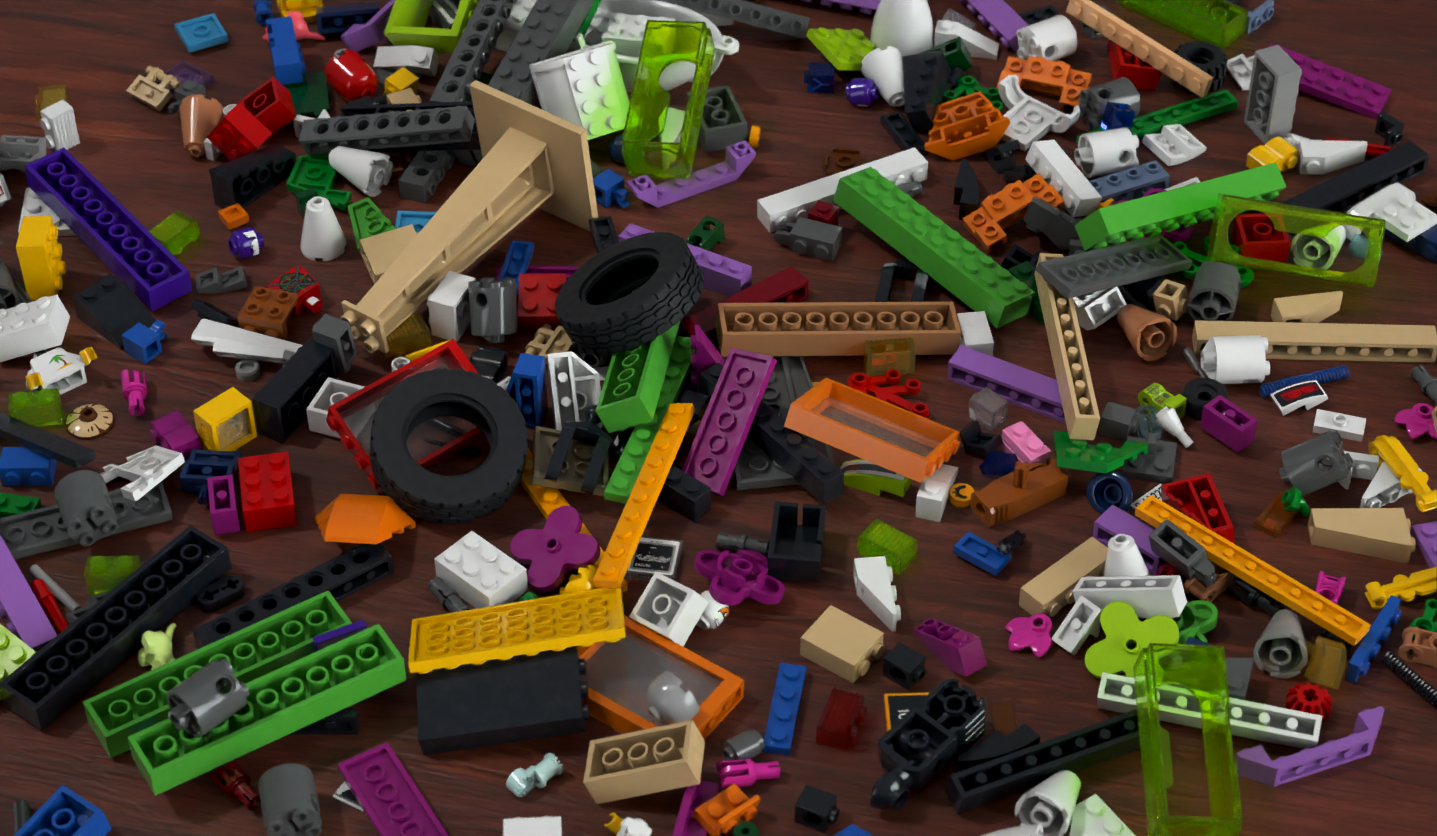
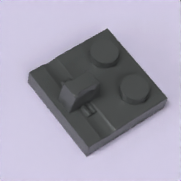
[1122,433,1177,484]

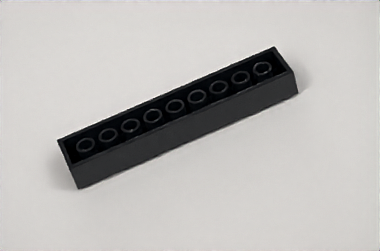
[0,525,232,730]

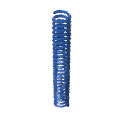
[1260,365,1350,398]

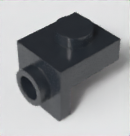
[1374,112,1404,147]
[959,420,1003,457]

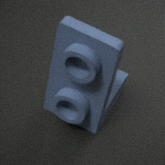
[1227,0,1274,35]

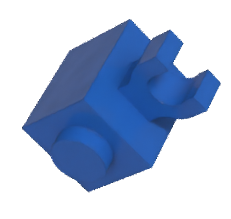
[593,169,629,209]
[122,320,168,364]

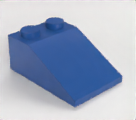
[14,785,112,836]

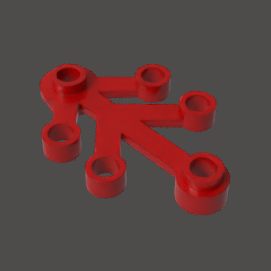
[847,369,930,419]

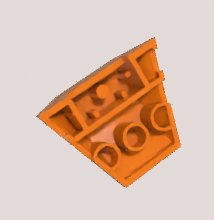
[924,91,1010,161]
[315,494,416,544]

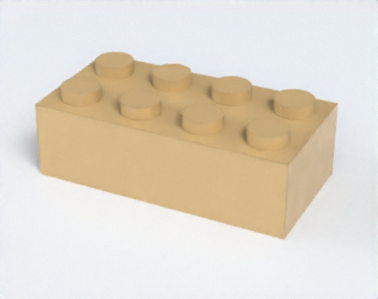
[583,720,705,804]

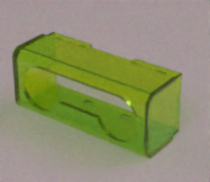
[621,20,715,179]
[1207,193,1386,288]
[1133,643,1243,836]

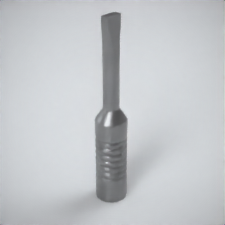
[1182,347,1207,378]

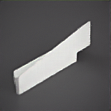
[191,319,303,364]

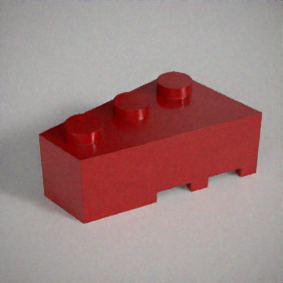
[1106,39,1162,91]
[1161,473,1235,544]

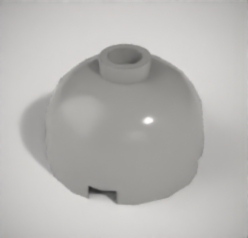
[646,670,700,725]

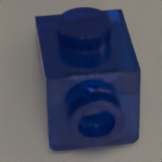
[979,452,1019,477]

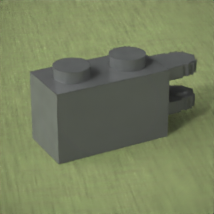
[773,217,842,262]
[312,314,358,375]
[1149,518,1217,585]

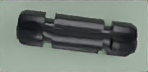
[996,530,1027,555]

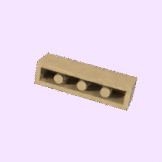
[1019,537,1107,617]

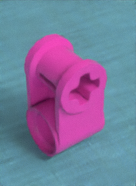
[1315,571,1346,605]

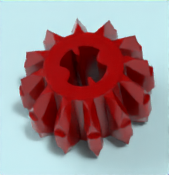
[1285,680,1332,723]

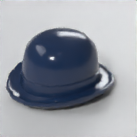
[1087,471,1133,514]

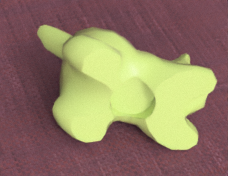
[138,623,176,670]

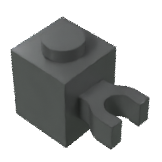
[168,79,207,118]

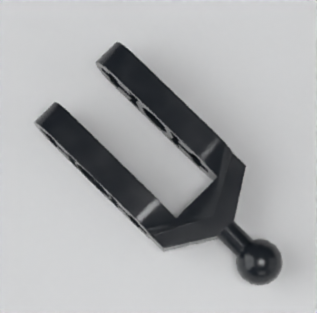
[875,255,929,302]
[544,405,612,495]

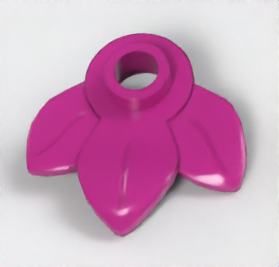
[1394,403,1437,440]
[1005,613,1052,658]

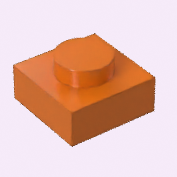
[218,203,250,230]

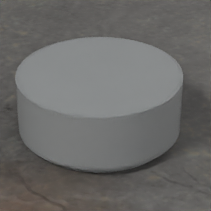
[235,359,260,381]

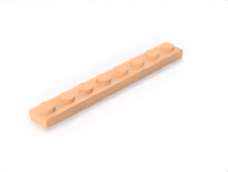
[1066,0,1213,98]

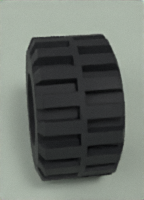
[1171,41,1228,93]

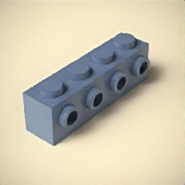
[1088,160,1170,216]

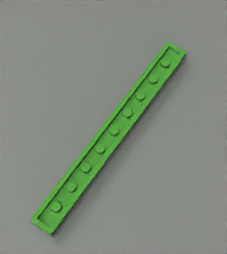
[604,336,695,504]

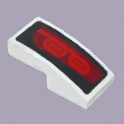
[1270,380,1328,416]

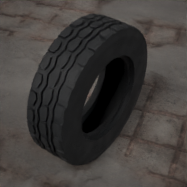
[555,232,704,356]
[370,368,528,524]

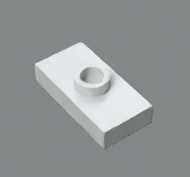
[1313,409,1366,442]

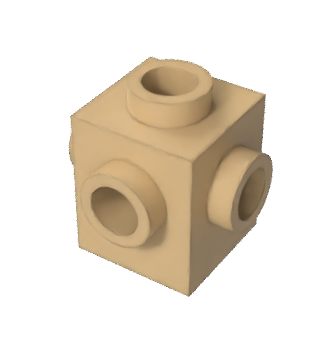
[1153,279,1188,321]

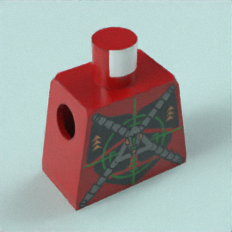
[265,264,323,316]

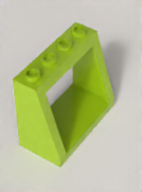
[384,0,479,54]

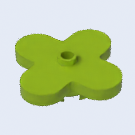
[1085,601,1180,684]

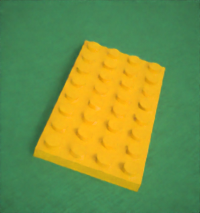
[408,586,626,674]

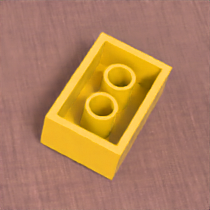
[16,216,66,300]

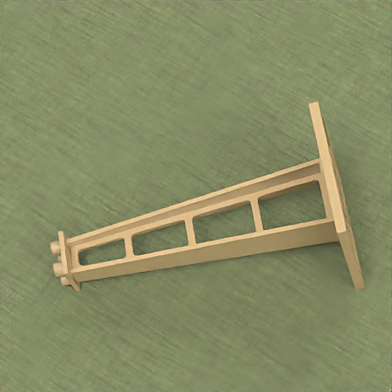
[340,80,598,353]

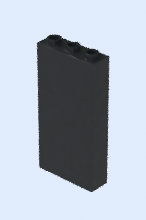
[416,649,590,755]

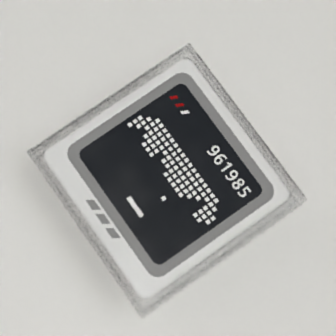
[624,536,683,581]

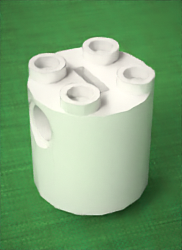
[1016,15,1077,61]
[1074,127,1139,178]
[1200,335,1270,384]

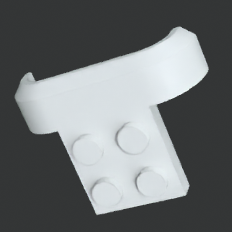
[999,75,1080,152]
[1341,183,1437,243]

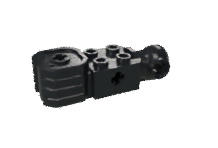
[870,679,986,811]

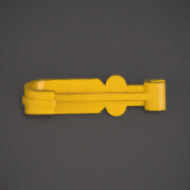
[1368,435,1437,512]
[1364,567,1437,610]

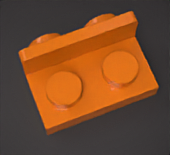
[692,783,761,836]

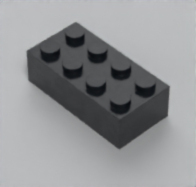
[252,339,337,444]

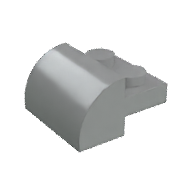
[0,135,46,172]

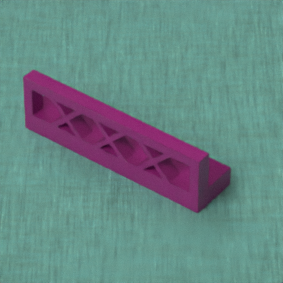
[672,778,720,836]

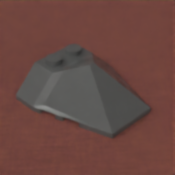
[1023,196,1084,251]

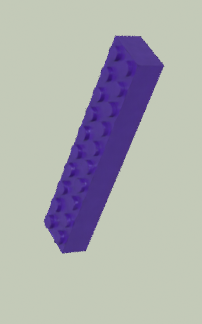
[25,147,192,312]

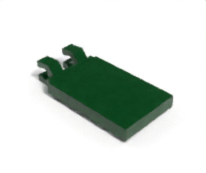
[284,71,330,130]

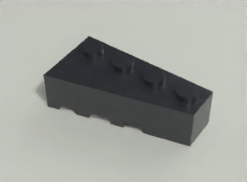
[903,50,951,132]
[209,143,297,209]

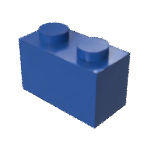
[0,447,57,486]

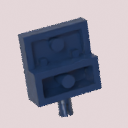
[179,449,242,505]

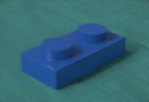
[953,531,1011,576]

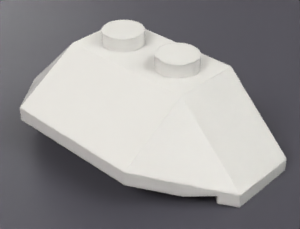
[547,351,603,430]

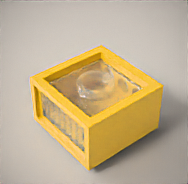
[193,387,257,452]

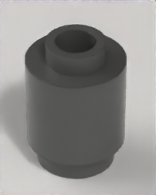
[722,729,765,760]

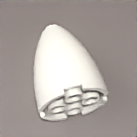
[870,0,934,61]

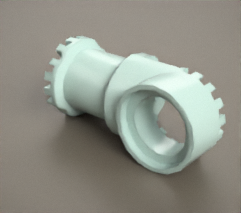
[506,753,564,797]

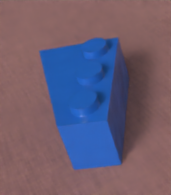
[266,16,306,85]
[506,353,548,429]

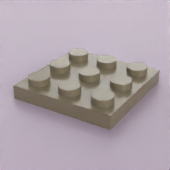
[532,426,609,496]

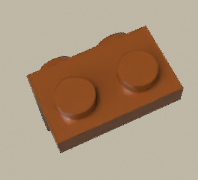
[237,286,298,341]

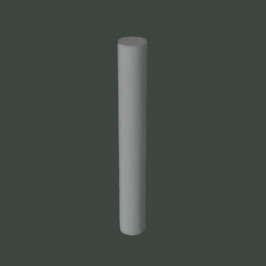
[29,564,82,611]

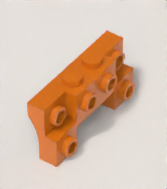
[996,56,1092,109]
[963,173,1065,253]

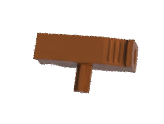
[970,457,1068,527]

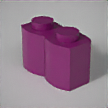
[149,410,202,458]

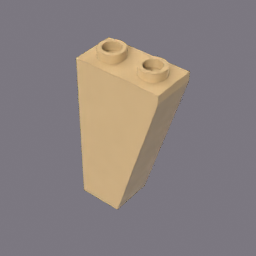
[1308,508,1415,563]

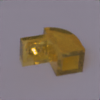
[1304,636,1347,690]

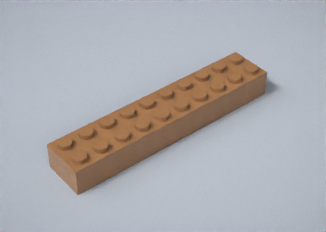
[715,302,961,357]

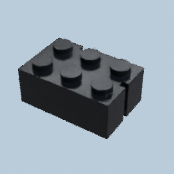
[767,501,826,583]

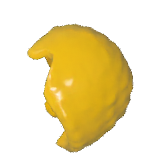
[560,565,598,595]

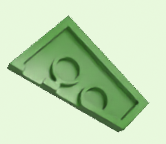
[348,197,397,252]

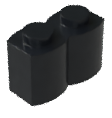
[470,346,508,383]

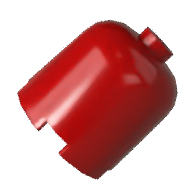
[324,50,378,102]

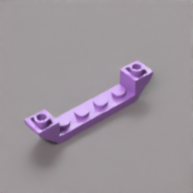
[341,0,395,52]
[627,141,756,208]
[1233,706,1385,787]

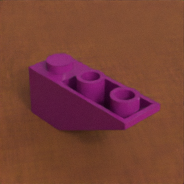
[690,325,725,393]
[913,618,987,677]

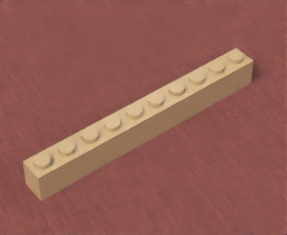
[1034,253,1100,440]
[1192,320,1437,363]

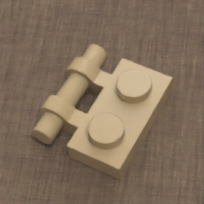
[126,66,182,112]
[525,324,575,365]

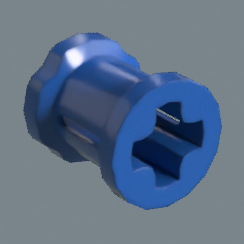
[253,0,274,25]

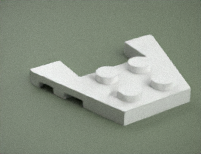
[100,446,185,501]

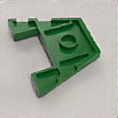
[286,150,369,211]
[1053,431,1149,473]

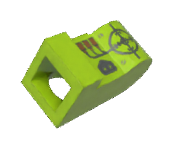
[1138,383,1187,419]

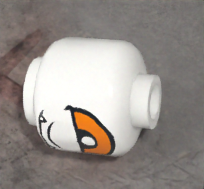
[696,591,729,630]

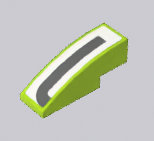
[840,459,913,497]

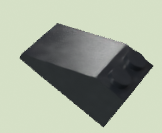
[73,274,156,350]

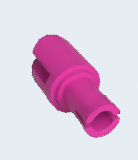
[121,369,147,416]
[716,758,780,789]

